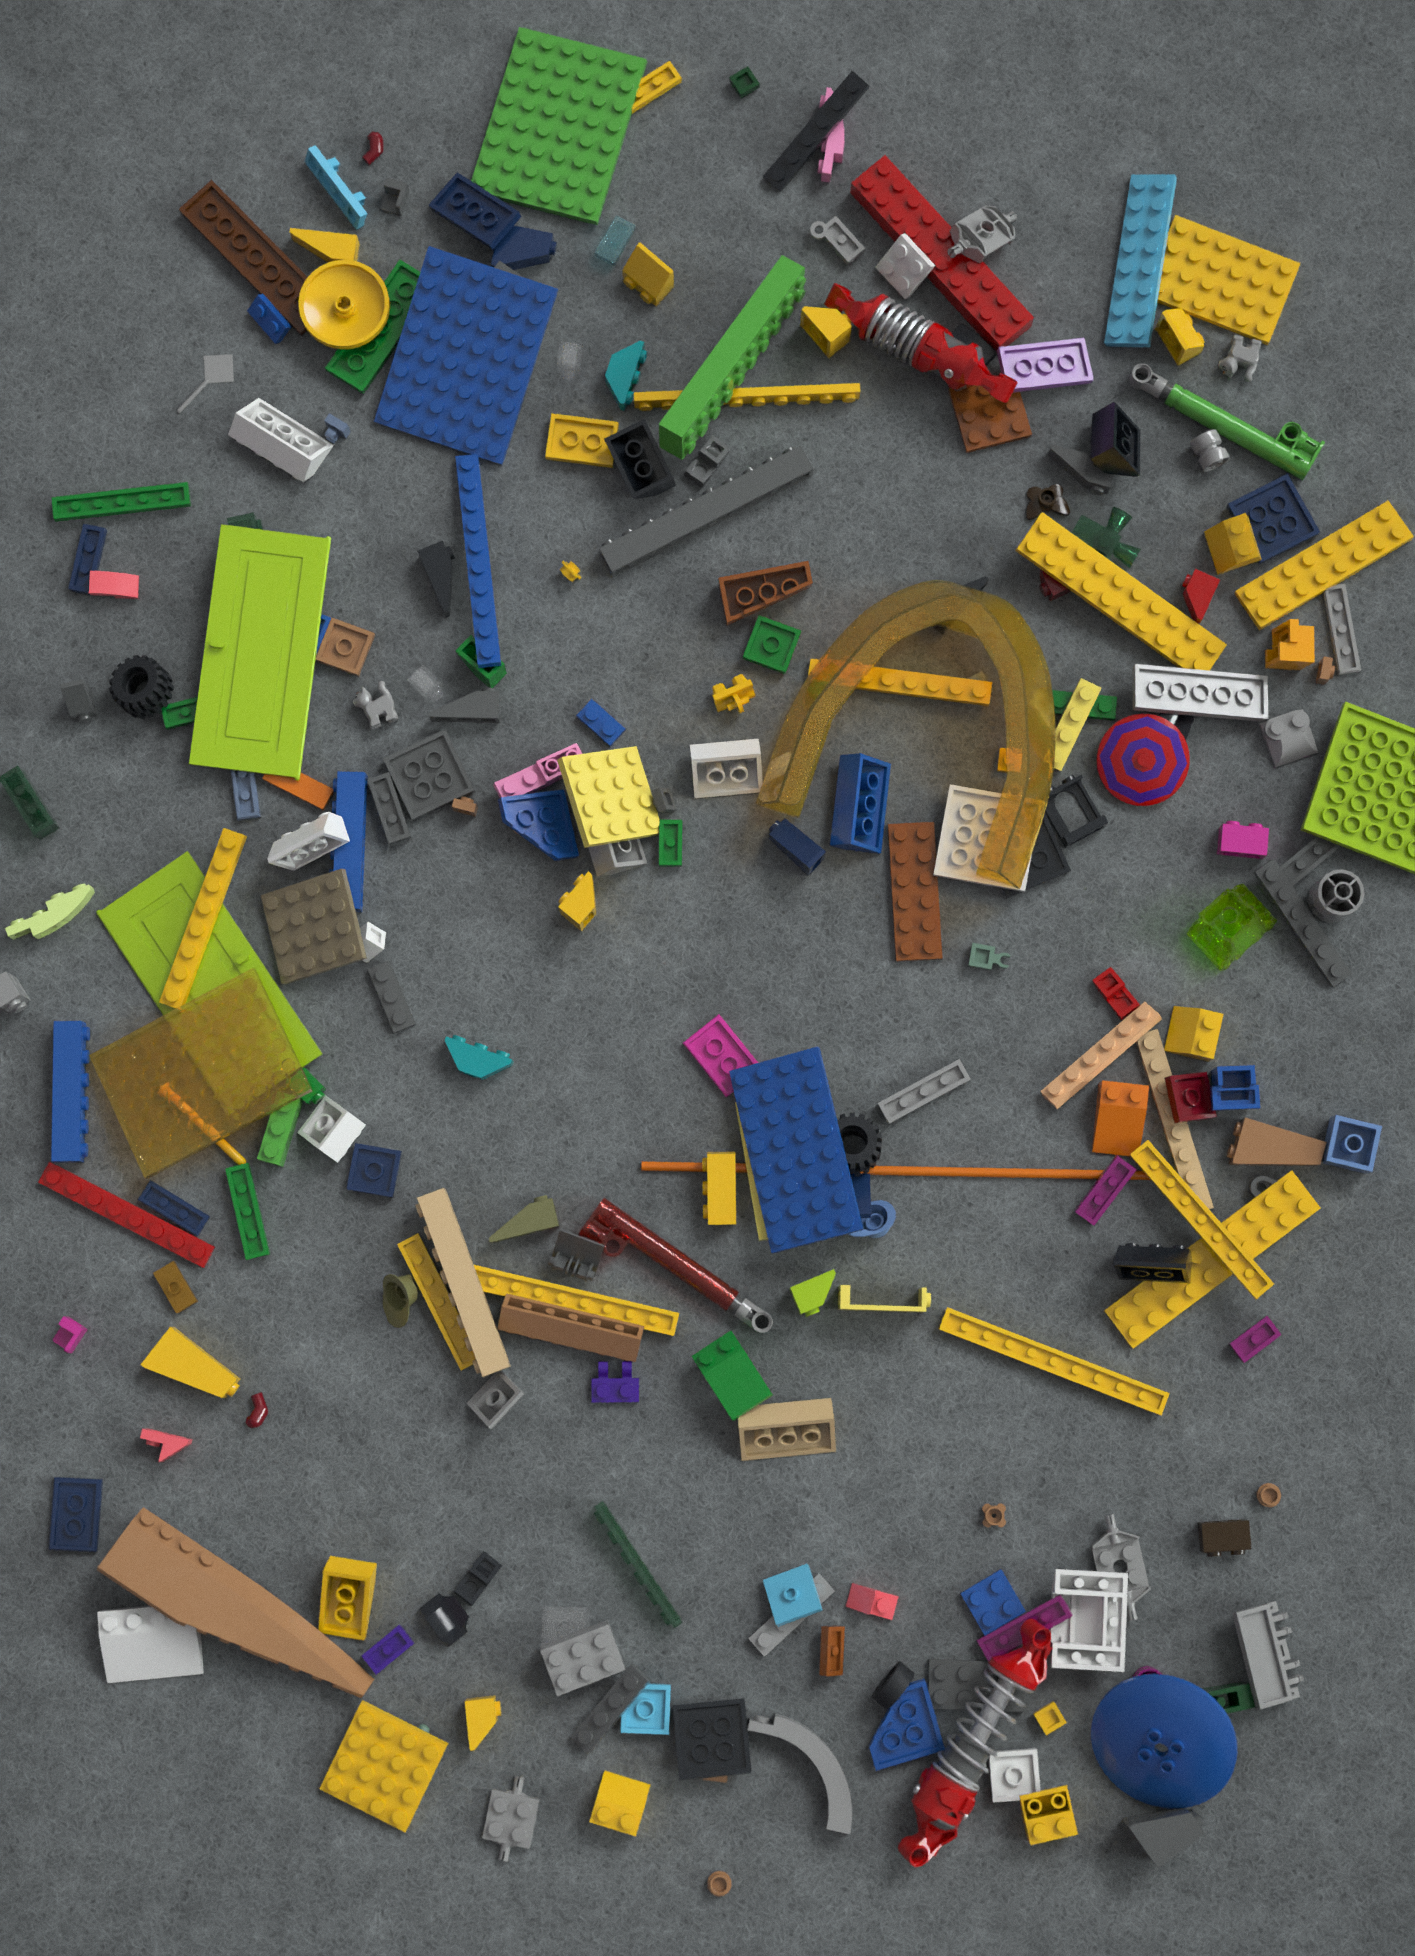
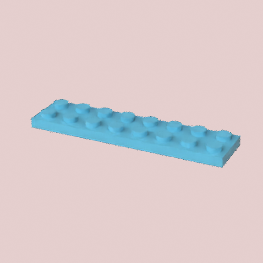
[1104,174,1177,347]

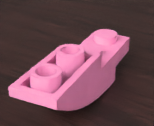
[818,88,844,183]
[493,743,582,798]

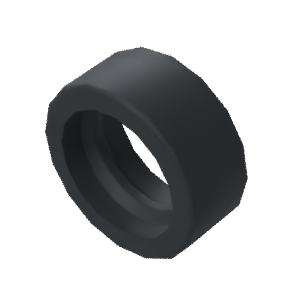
[872,1661,914,1710]

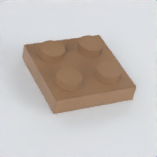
[315,618,375,677]

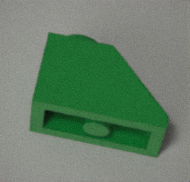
[455,635,507,688]

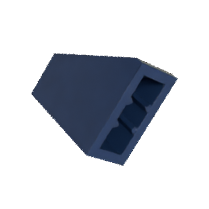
[491,226,557,270]
[768,818,826,876]

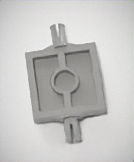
[482,1776,540,1861]

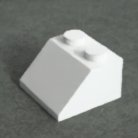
[297,1095,366,1163]

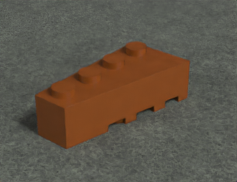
[718,561,813,626]

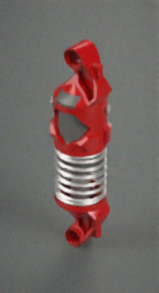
[824,283,1018,403]

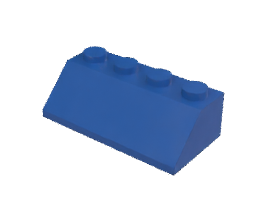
[830,753,891,854]

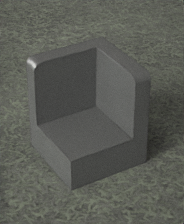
[381,177,410,216]

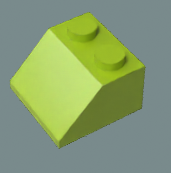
[789,1269,836,1317]

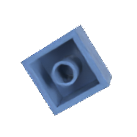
[1321,1115,1382,1174]

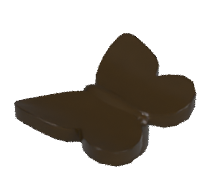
[1026,484,1070,520]

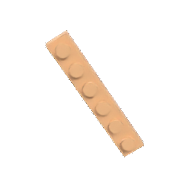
[1040,1002,1162,1109]

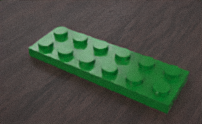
[325,259,420,394]

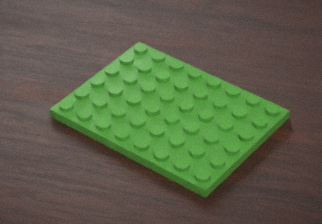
[471,27,647,225]

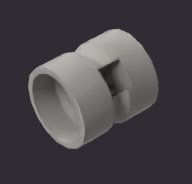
[1190,429,1230,472]

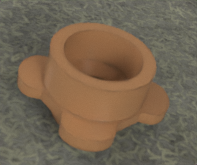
[982,1503,1006,1528]

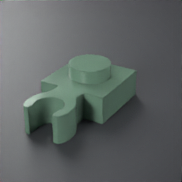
[968,943,1010,971]

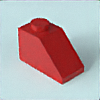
[1182,569,1220,624]

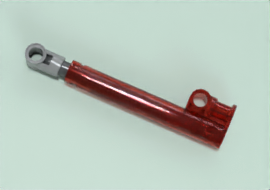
[578,1198,773,1333]

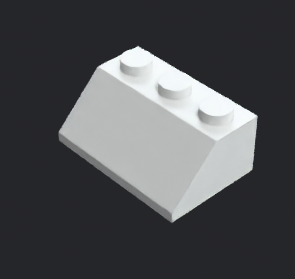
[690,739,763,798]
[267,812,350,871]

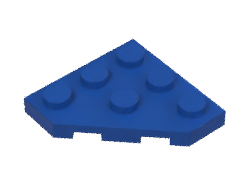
[498,789,579,861]
[869,1679,945,1771]

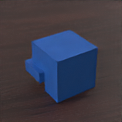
[1210,1065,1260,1111]

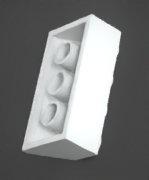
[228,398,333,482]

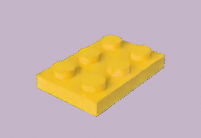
[545,413,619,468]

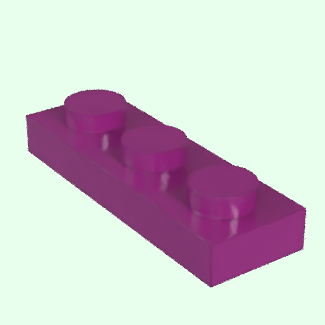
[1074,1154,1136,1226]

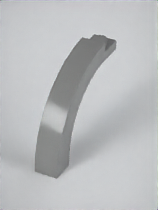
[747,1713,852,1834]

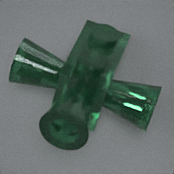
[1071,507,1141,569]

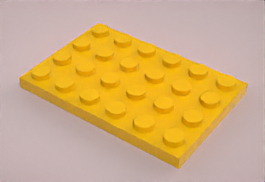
[1157,215,1301,345]

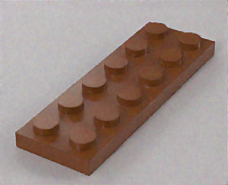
[888,822,942,962]

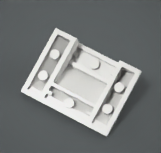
[1050,1569,1128,1672]

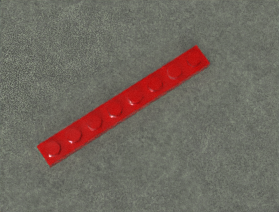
[38,1162,215,1268]

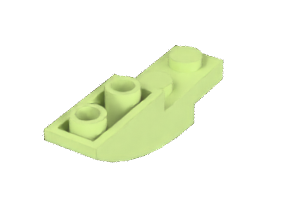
[5,884,95,940]

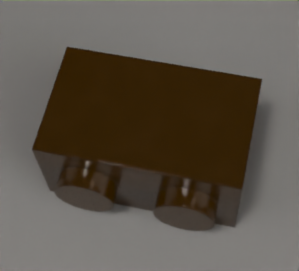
[1198,1519,1252,1557]

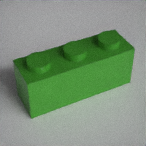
[257,1091,304,1167]

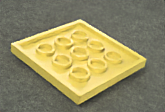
[557,746,659,848]

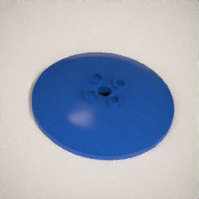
[1091,1674,1238,1809]

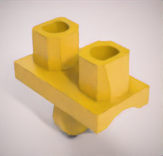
[712,674,755,714]

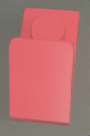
[140,1428,192,1462]
[846,1583,898,1620]

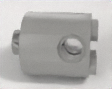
[1307,869,1365,923]

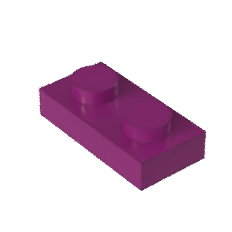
[1229,1316,1282,1363]

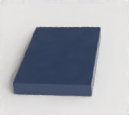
[49,1477,103,1552]

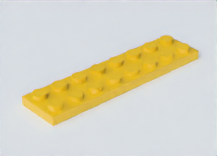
[1234,501,1414,630]

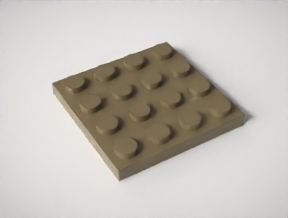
[261,869,367,984]

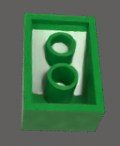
[691,1330,773,1421]

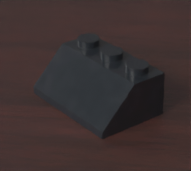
[1090,401,1141,477]
[604,419,677,500]
[1113,1243,1192,1283]

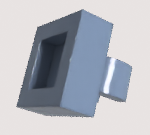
[324,413,351,444]

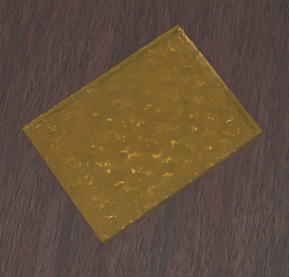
[89,968,313,1179]

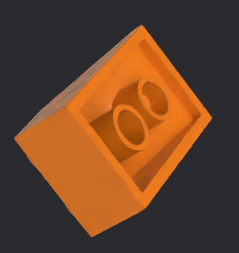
[1092,1080,1149,1157]

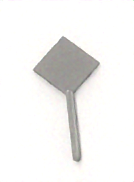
[177,354,234,413]

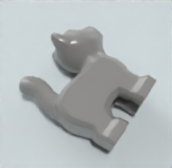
[1218,335,1261,382]
[353,681,399,730]

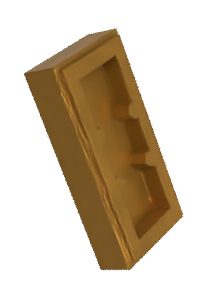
[153,1261,198,1314]

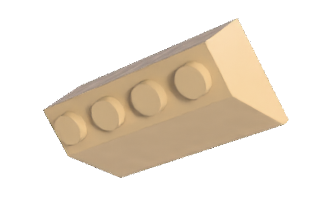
[738,1398,836,1461]

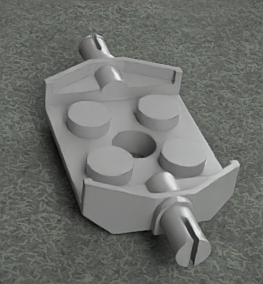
[948,205,1017,263]
[1091,1514,1151,1621]

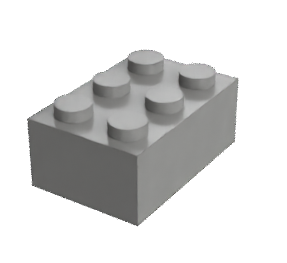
[540,1620,625,1696]

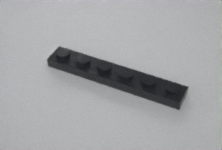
[763,70,870,192]

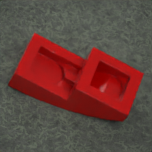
[1092,967,1140,1021]

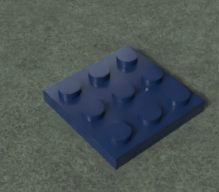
[1226,474,1320,565]

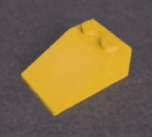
[318,1556,377,1641]

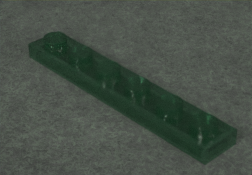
[594,1501,683,1628]

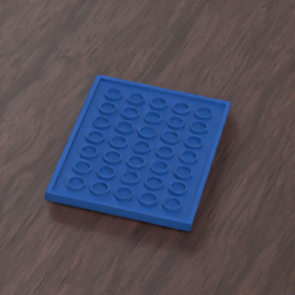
[374,246,558,465]

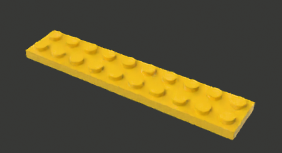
[1015,512,1227,671]
[1104,1170,1320,1349]

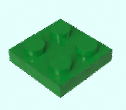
[743,615,801,674]

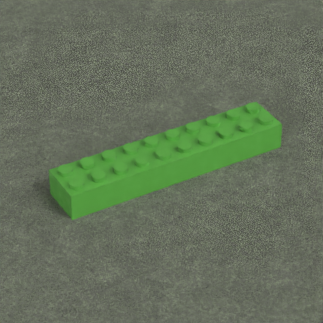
[659,255,806,460]

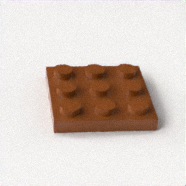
[948,375,1032,453]

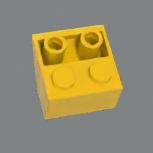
[558,871,596,931]
[1019,1785,1078,1845]

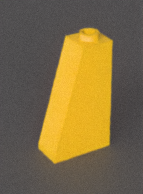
[141,1327,240,1398]

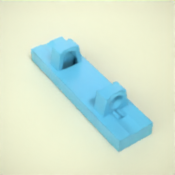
[305,145,367,230]

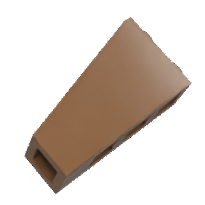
[1227,1118,1327,1166]

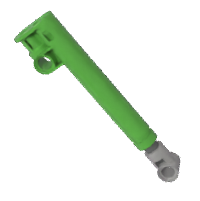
[1129,363,1325,481]

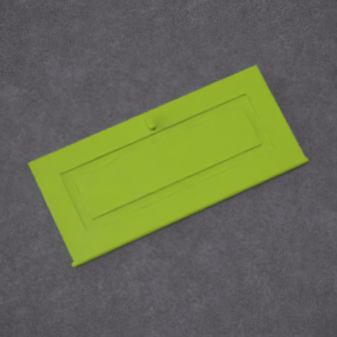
[189,524,331,781]
[96,851,323,1118]

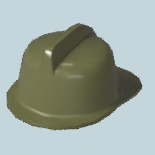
[383,1274,418,1328]

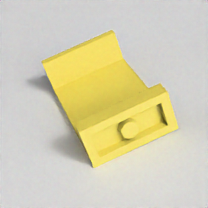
[838,1285,931,1313]

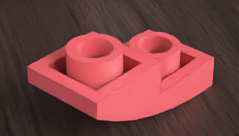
[89,571,139,599]

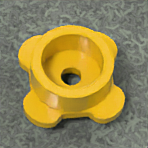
[560,561,582,582]

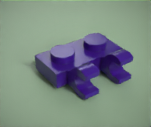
[591,1361,639,1403]

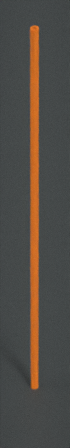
[641,1161,1150,1180]

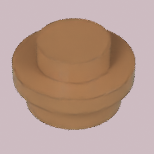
[1257,1483,1281,1507]
[707,1871,732,1896]

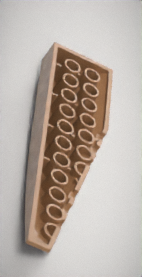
[97,1507,374,1698]

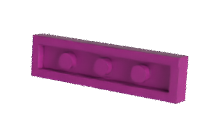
[977,1594,1073,1662]

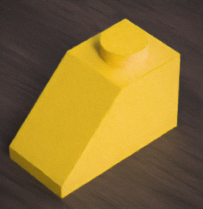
[465,1695,501,1751]

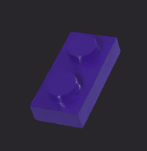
[362,1624,414,1675]

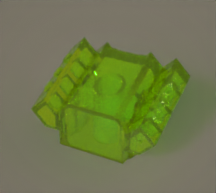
[1187,884,1277,971]

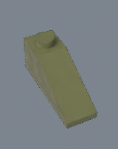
[489,1195,560,1243]

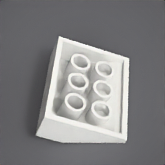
[97,1605,204,1683]

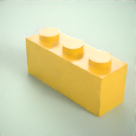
[702,1152,736,1225]

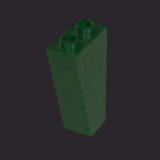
[1202,1681,1255,1714]

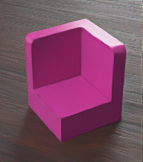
[53,1316,88,1353]

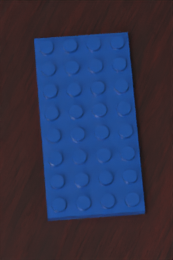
[729,1046,863,1253]

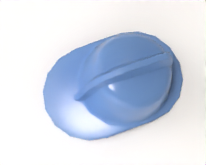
[848,1200,896,1238]

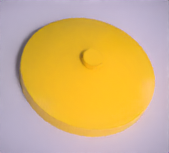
[298,260,390,349]

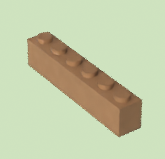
[498,1293,644,1362]

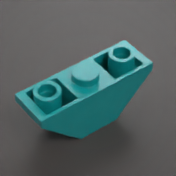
[605,341,648,411]
[445,1035,514,1080]

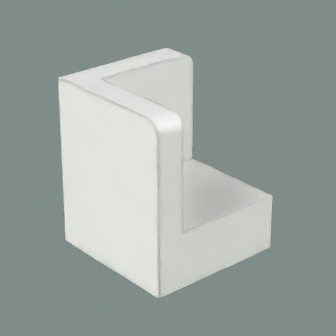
[360,922,386,962]

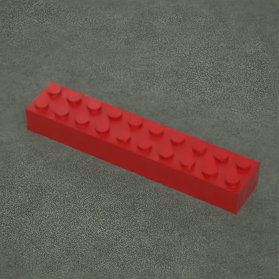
[850,155,1034,352]

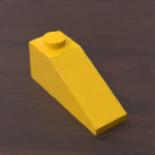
[290,228,360,262]

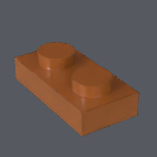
[819,1626,845,1676]

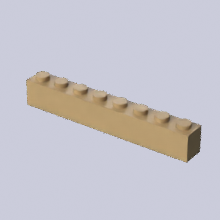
[415,1188,511,1377]

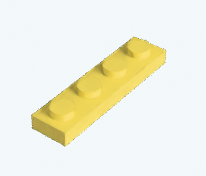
[1040,678,1101,771]

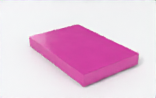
[683,1014,758,1098]

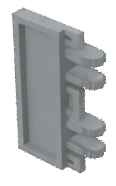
[1232,1601,1304,1709]

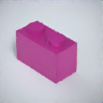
[1217,821,1269,859]

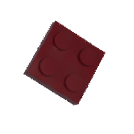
[1164,1072,1217,1124]

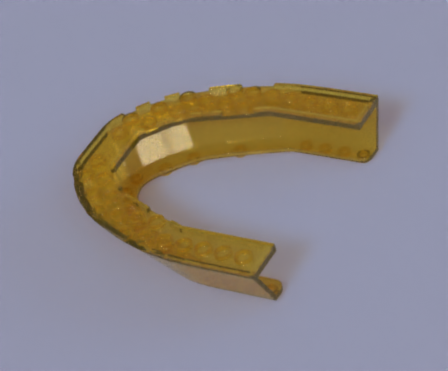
[756,580,1056,889]

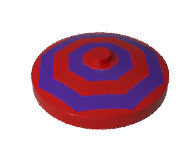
[1096,714,1190,806]

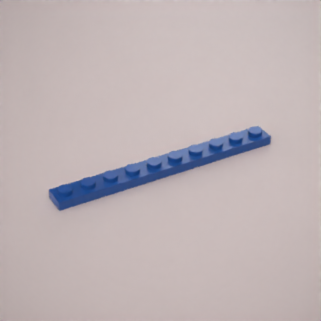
[455,454,501,668]

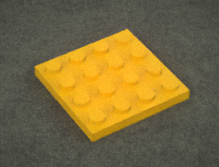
[319,1700,449,1833]

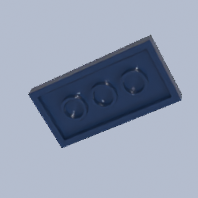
[428,172,522,250]

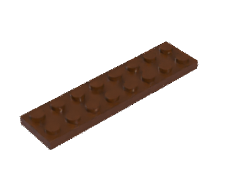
[179,180,308,336]

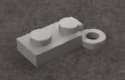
[810,216,865,265]

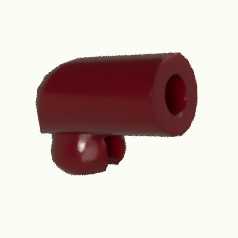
[246,1392,268,1428]

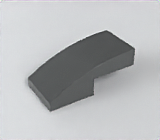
[684,435,731,488]

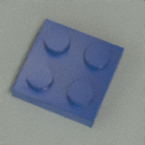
[960,1569,1026,1636]

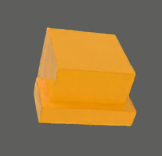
[1265,619,1315,670]

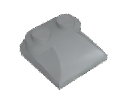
[1259,709,1318,768]

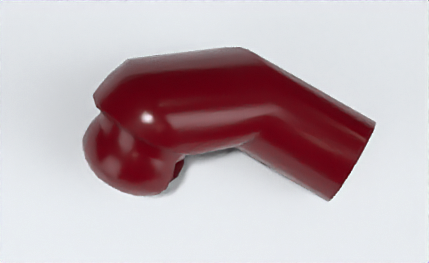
[362,132,384,165]

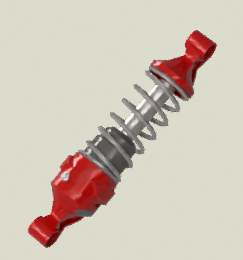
[898,1619,1052,1867]

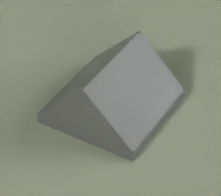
[467,1371,526,1429]

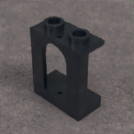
[1039,775,1109,848]

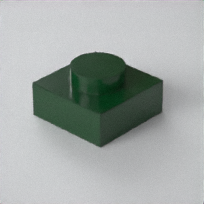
[729,66,760,99]

